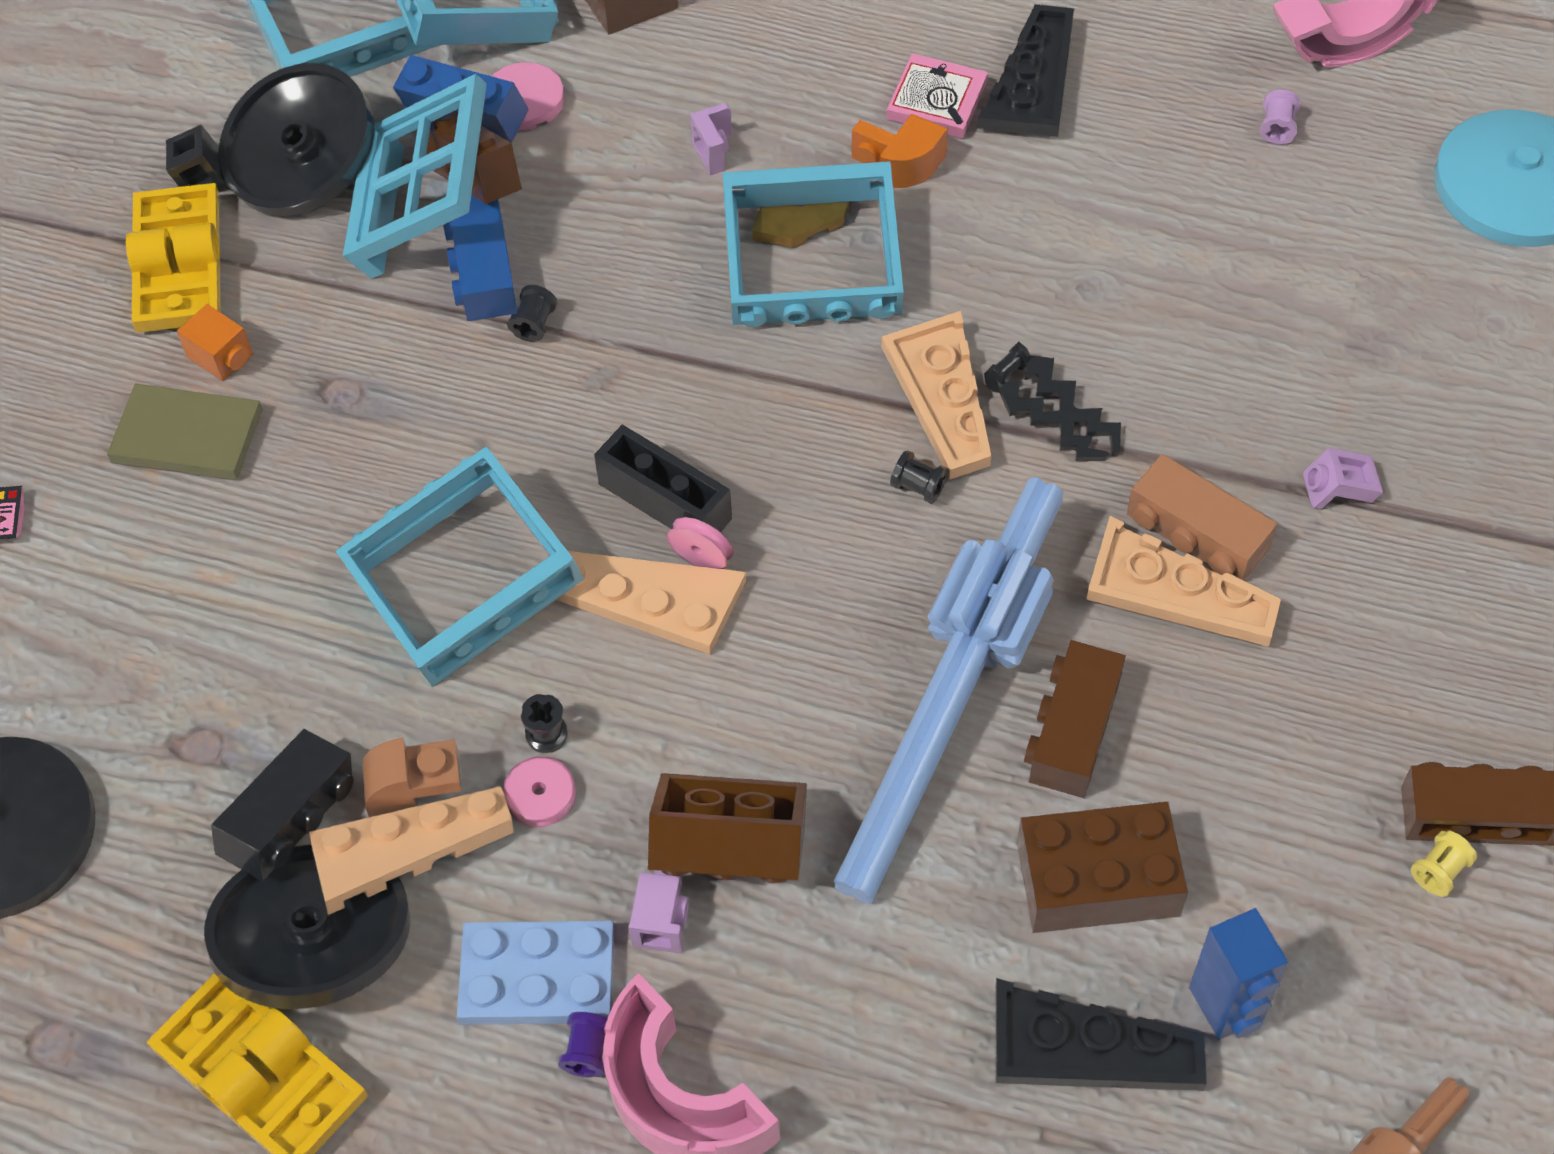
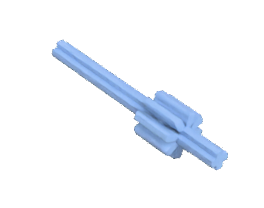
[834,477,1064,904]

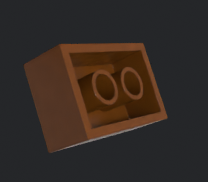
[648,773,807,883]
[1017,801,1188,933]

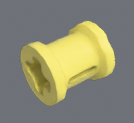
[1410,831,1477,897]

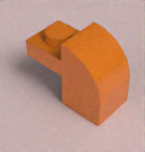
[851,113,948,188]

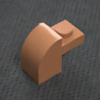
[362,738,462,817]

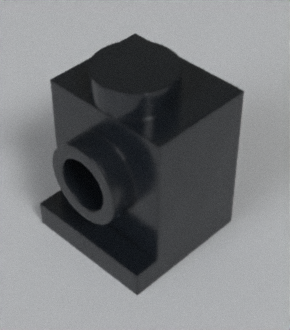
[166,124,225,187]

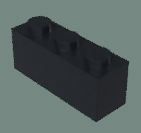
[594,424,732,532]
[211,729,354,881]

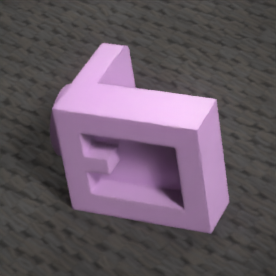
[690,103,732,176]
[1303,448,1383,509]

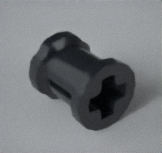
[507,285,558,342]
[890,450,949,504]
[521,694,568,753]

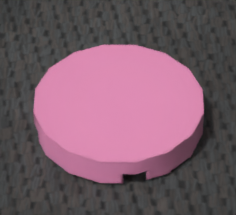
[492,62,565,131]

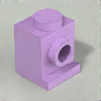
[629,871,689,954]

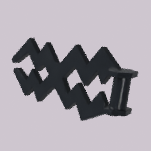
[984,342,1121,461]

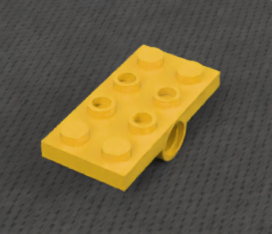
[126,183,221,333]
[146,973,368,1154]

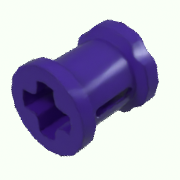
[558,1012,608,1078]

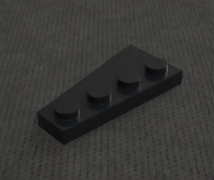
[977,4,1074,137]
[995,978,1207,1091]

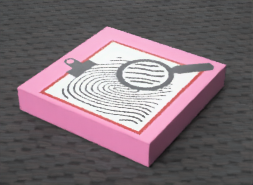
[886,53,988,139]

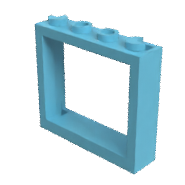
[246,0,439,77]
[396,0,559,46]
[722,162,904,327]
[335,446,584,687]

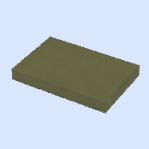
[107,383,263,481]

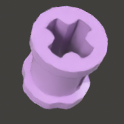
[1260,89,1301,145]

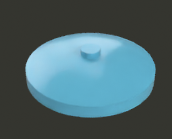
[1434,109,1554,247]

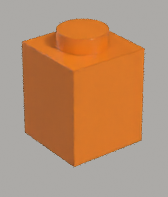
[177,304,253,382]

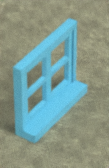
[343,74,487,279]

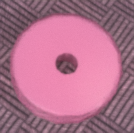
[666,517,734,569]
[503,756,576,827]

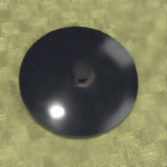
[219,63,374,216]
[0,737,96,919]
[204,844,410,1009]

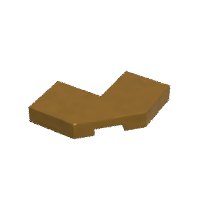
[752,201,852,248]

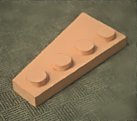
[881,311,991,480]
[1086,516,1281,647]
[556,551,747,655]
[309,786,514,915]

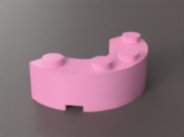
[1273,0,1437,67]
[602,973,780,1154]

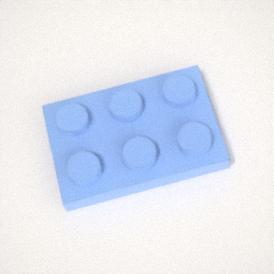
[457,921,615,1025]

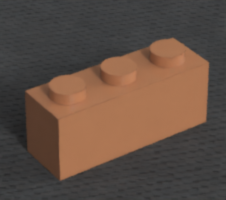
[1127,454,1278,581]

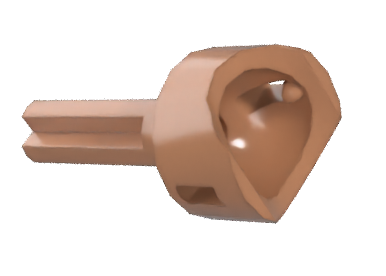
[1349,1077,1470,1154]

